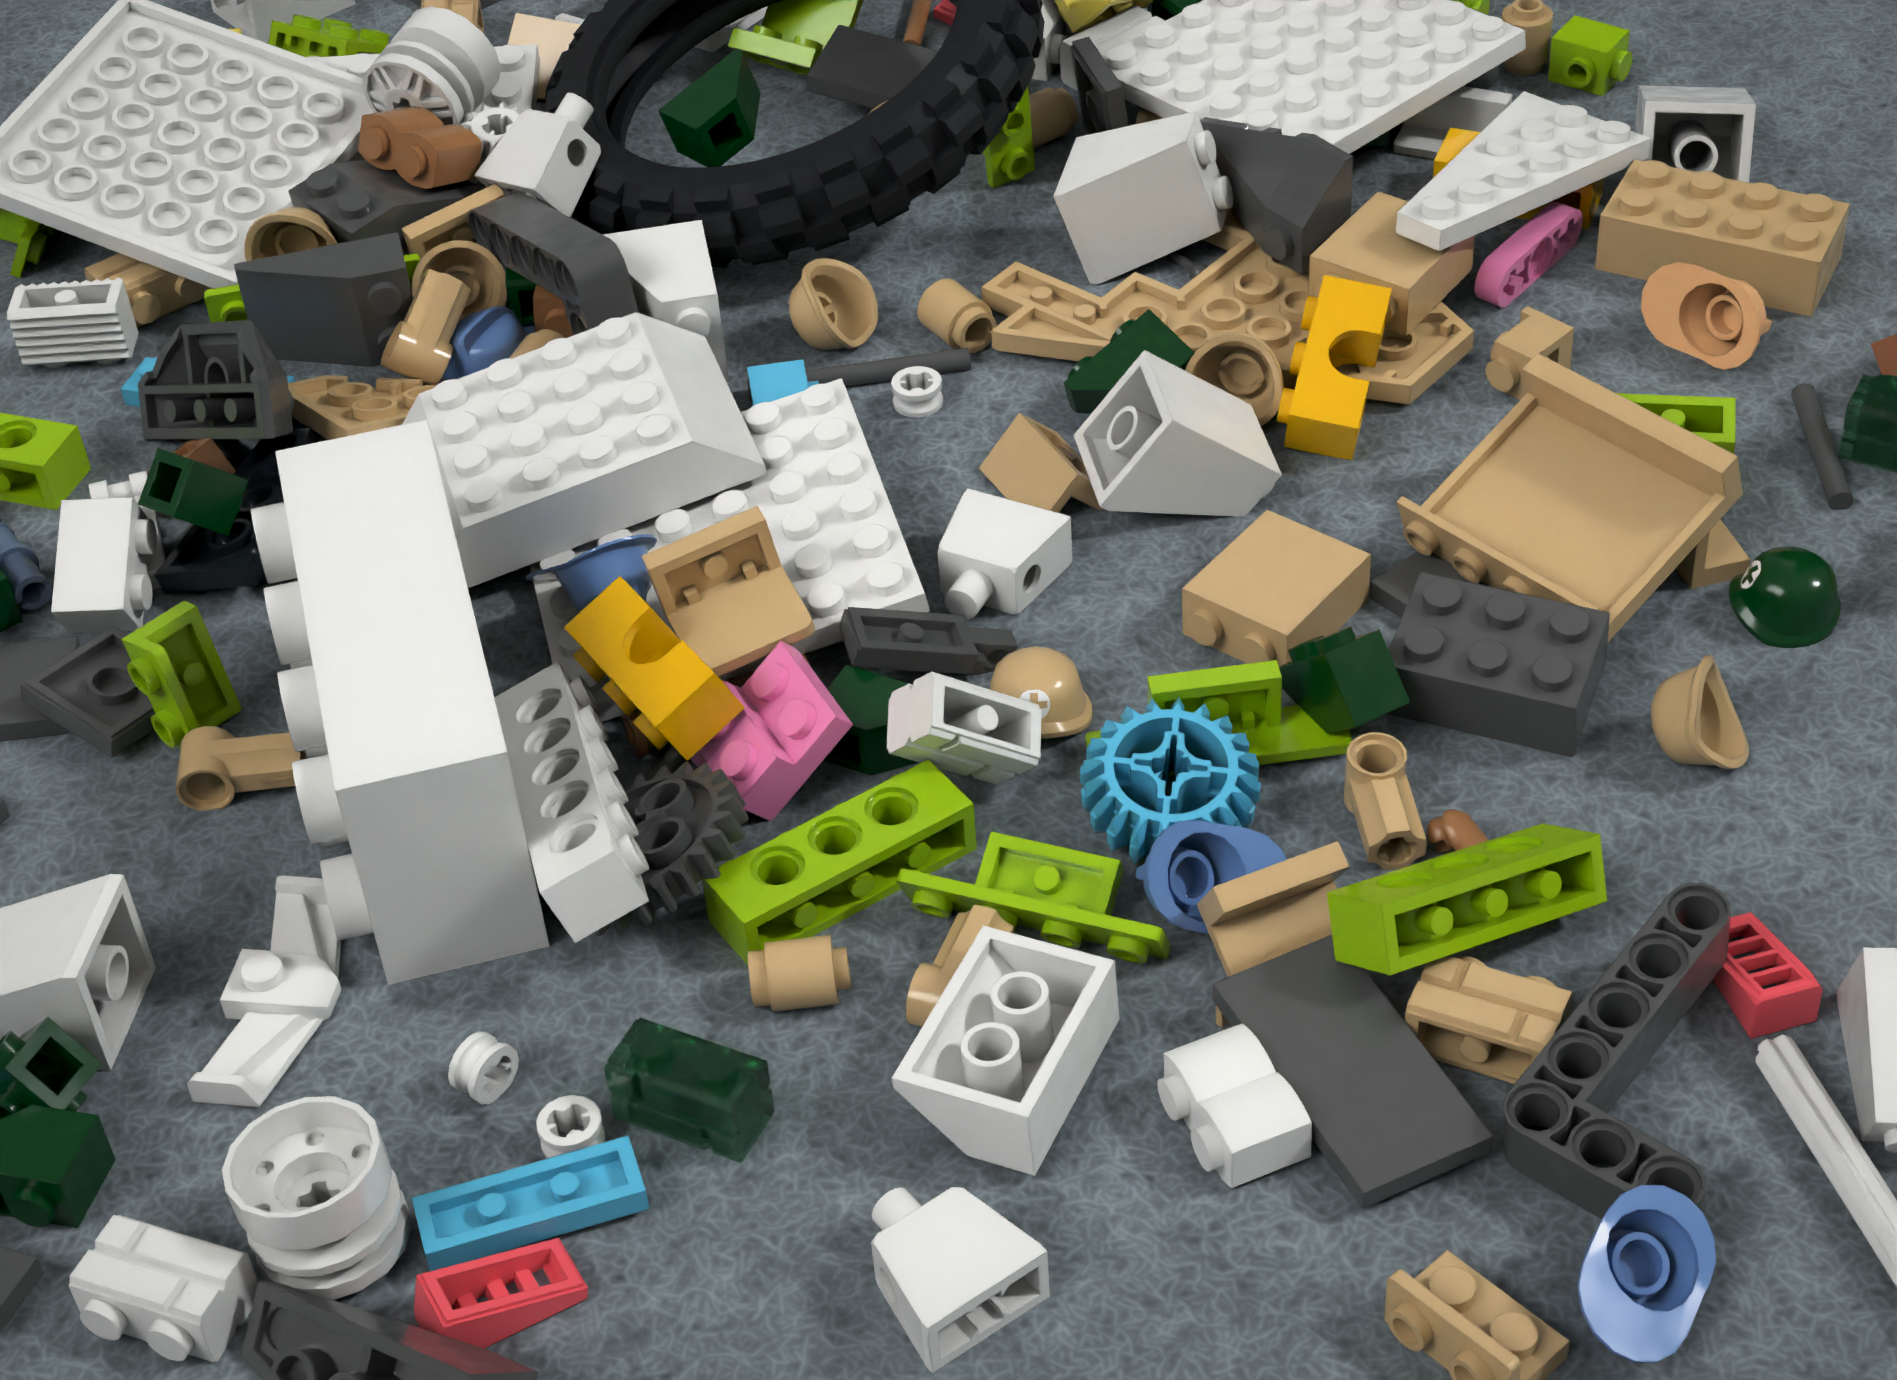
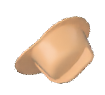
[1641,262,1772,370]

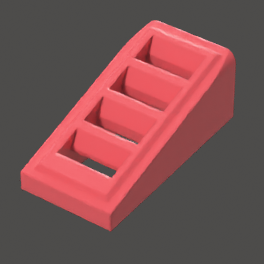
[1713,912,1823,1039]
[414,1237,588,1348]

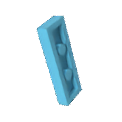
[411,1135,650,1271]

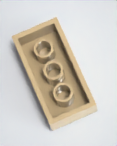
[1595,159,1850,317]

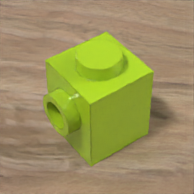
[1548,15,1632,96]

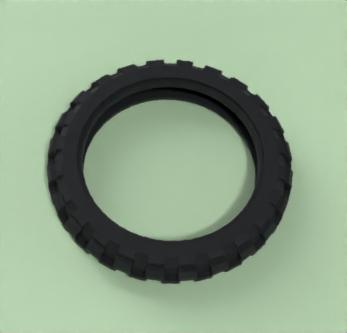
[540,0,1045,268]

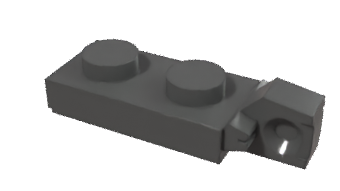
[839,607,1018,675]

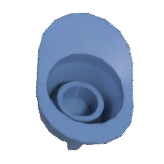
[443,306,535,380]
[525,534,657,612]
[1135,820,1287,934]
[1577,1185,1716,1363]

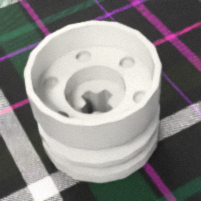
[363,6,501,125]
[222,1096,412,1300]

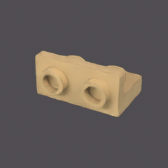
[1384,1250,1570,1380]

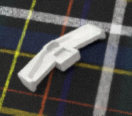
[187,876,341,1108]

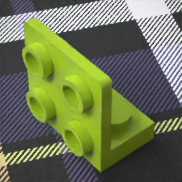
[728,0,863,76]
[268,14,390,57]

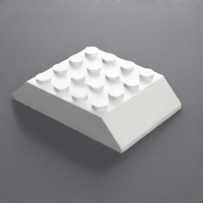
[402,312,768,588]

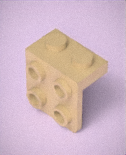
[641,506,815,677]

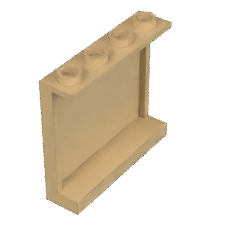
[1396,353,1743,642]

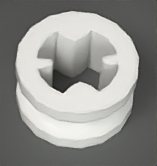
[891,366,943,418]
[448,1031,519,1104]
[536,1095,606,1159]

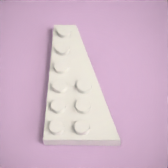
[1396,91,1651,251]

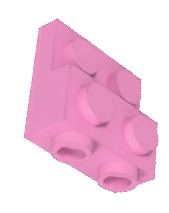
[690,640,853,821]

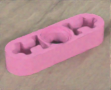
[1474,201,1583,308]

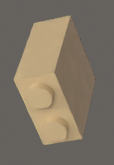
[1309,192,1475,336]
[1182,510,1371,666]

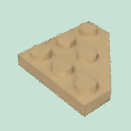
[288,375,435,440]

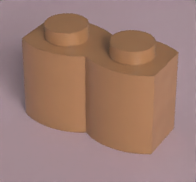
[358,106,482,189]

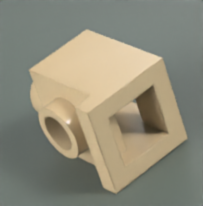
[1485,306,1574,400]

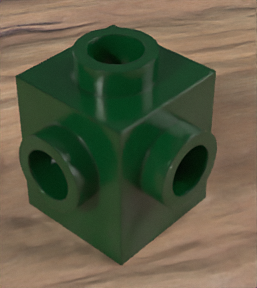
[0,1017,102,1119]

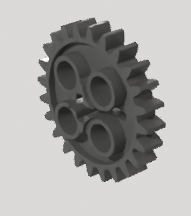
[594,762,749,936]

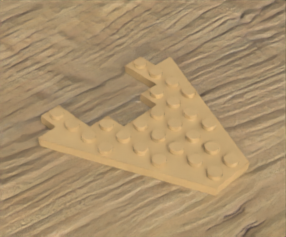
[981,208,1474,405]

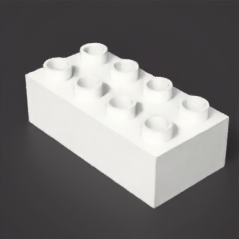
[251,420,550,985]

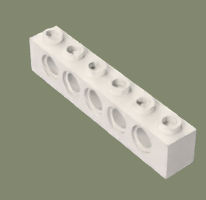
[494,661,649,943]

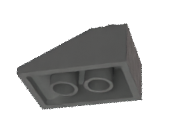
[288,160,482,255]
[234,232,413,367]

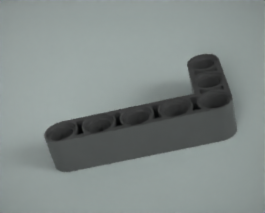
[468,191,639,335]
[1503,883,1731,1219]

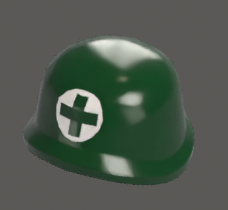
[1728,546,1841,648]

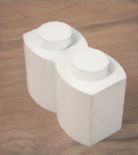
[1157,1023,1312,1188]

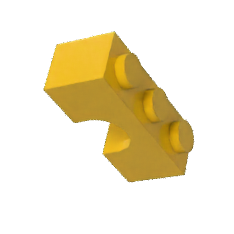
[1277,275,1392,460]
[563,576,745,761]

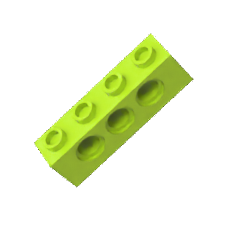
[0,412,91,510]
[702,759,977,965]
[1327,823,1607,975]

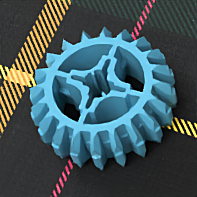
[1080,697,1261,865]

